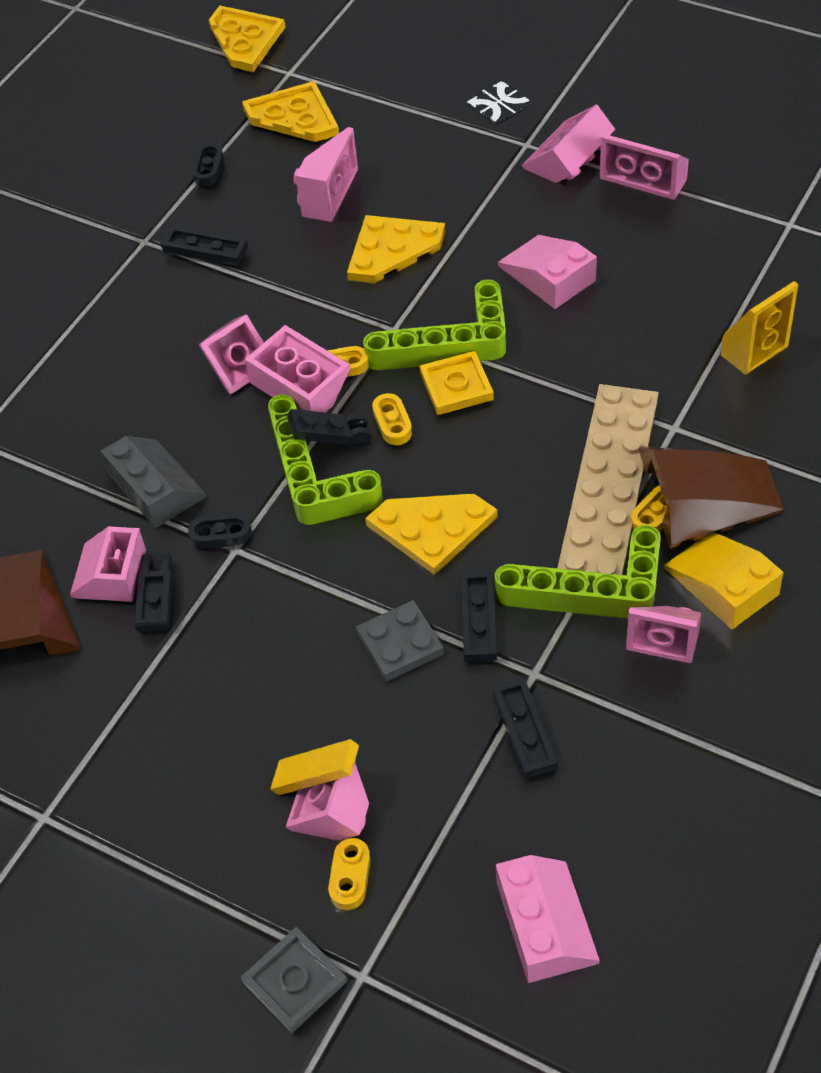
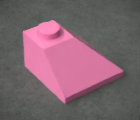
[199,314,264,394]
[626,606,702,664]
[285,763,369,841]

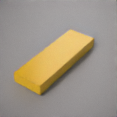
[270,739,359,795]

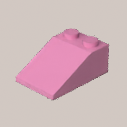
[294,127,358,222]
[498,235,597,309]

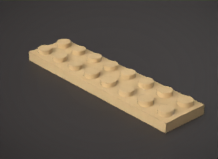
[557,384,659,575]

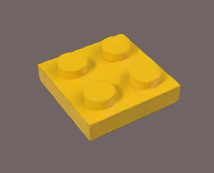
[419,351,494,415]

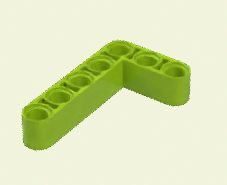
[363,280,506,370]
[268,394,383,525]
[495,525,661,619]

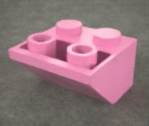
[70,526,146,602]

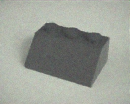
[100,436,206,529]

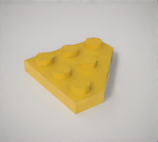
[209,5,286,72]
[242,81,339,142]
[347,215,446,283]
[365,494,498,575]

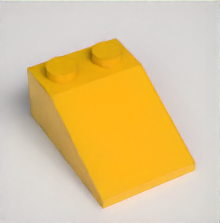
[721,281,799,375]
[664,532,784,630]

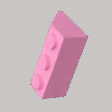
[522,104,615,183]
[600,134,689,200]
[245,325,350,413]
[496,855,600,983]

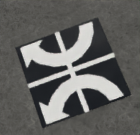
[465,79,533,124]

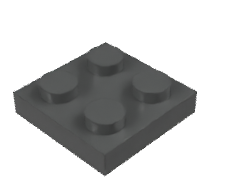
[356,600,444,682]
[241,927,347,1033]

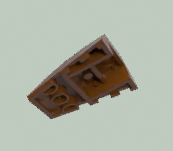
[639,446,784,549]
[0,550,81,656]

